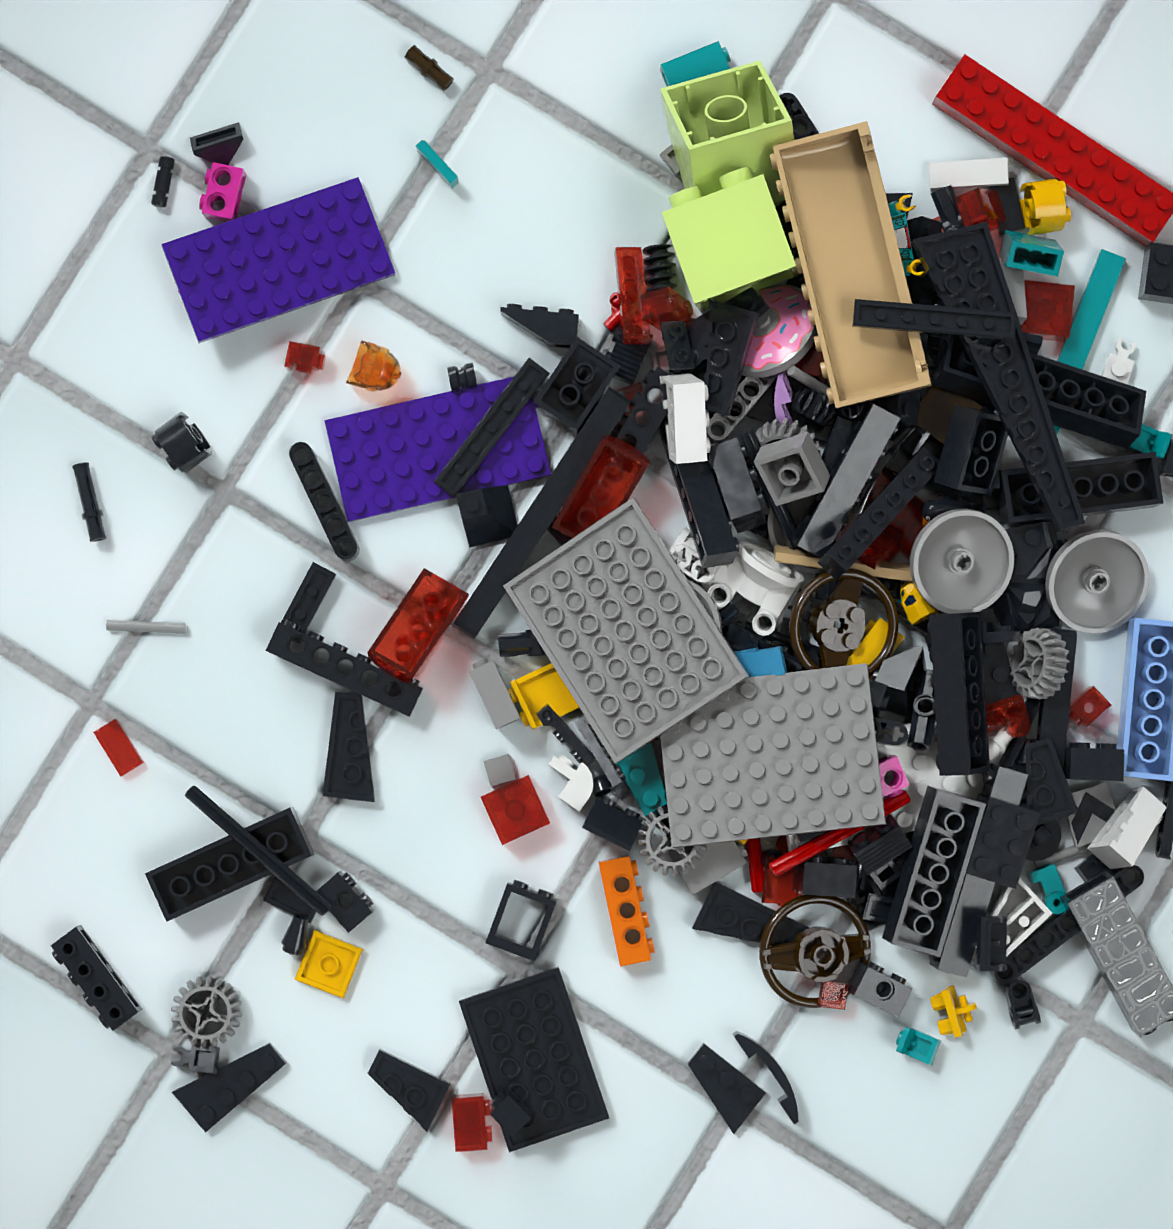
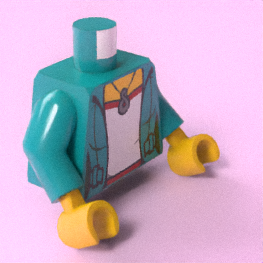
[888,195,926,277]

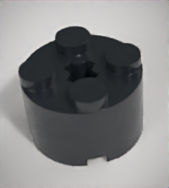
[151,412,213,473]

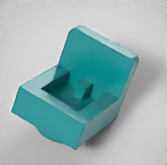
[1129,424,1172,458]
[896,1027,942,1065]

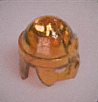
[346,341,402,392]

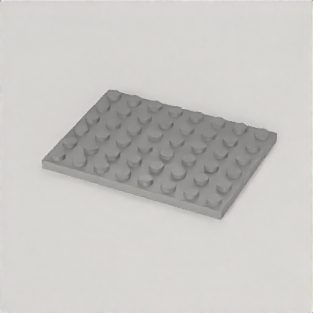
[503,498,749,764]
[660,663,886,848]

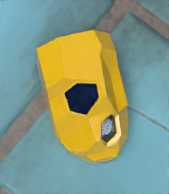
[900,581,938,626]

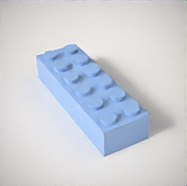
[1117,618,1173,781]

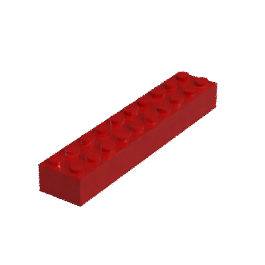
[932,54,1173,247]

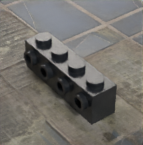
[50,925,143,1031]

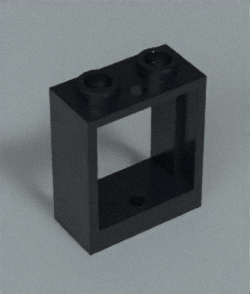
[485,879,557,961]

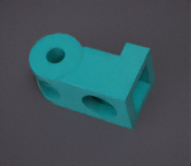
[1026,863,1066,914]

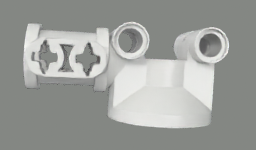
[669,527,804,636]

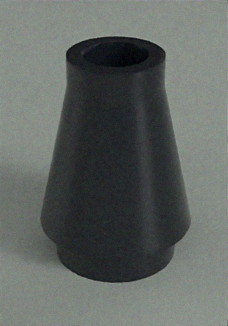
[281,914,309,955]

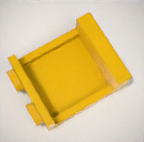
[508,663,580,730]

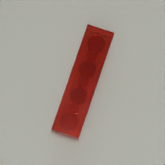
[614,247,651,344]

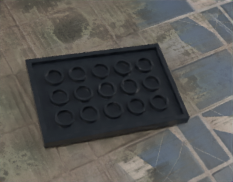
[459,966,609,1153]

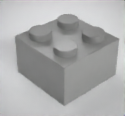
[754,431,830,506]

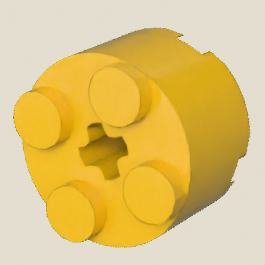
[1019,179,1071,235]

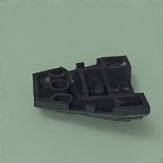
[990,521,1068,634]

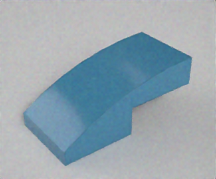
[734,646,787,677]

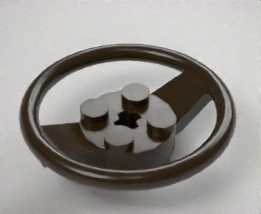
[789,568,899,677]
[759,895,871,1008]

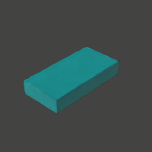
[416,140,459,189]

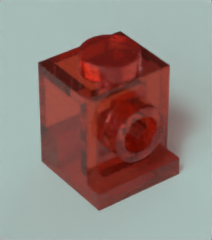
[284,341,326,374]
[1069,686,1111,727]

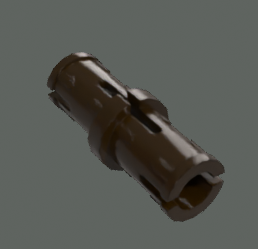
[404,45,454,92]

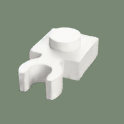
[1101,337,1136,384]

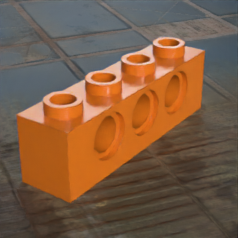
[599,855,655,967]

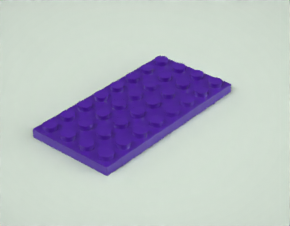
[161,177,395,344]
[324,377,551,522]

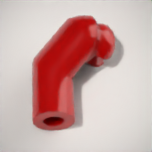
[603,292,628,333]

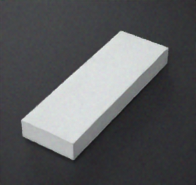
[929,157,1009,190]

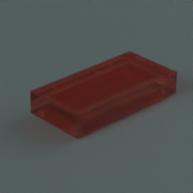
[93,718,144,777]

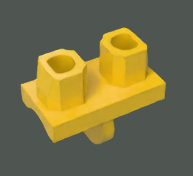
[930,985,977,1037]

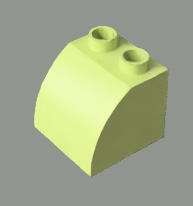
[660,60,794,207]
[661,167,798,312]

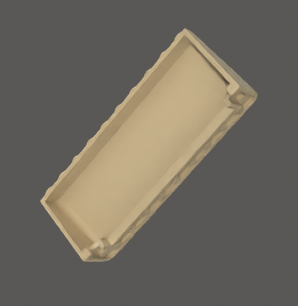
[770,121,932,408]

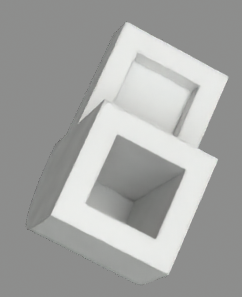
[549,754,593,812]

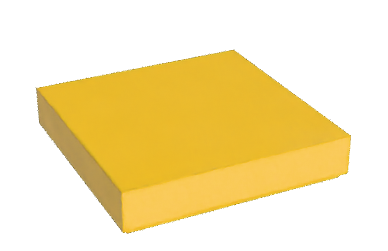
[294,930,363,999]

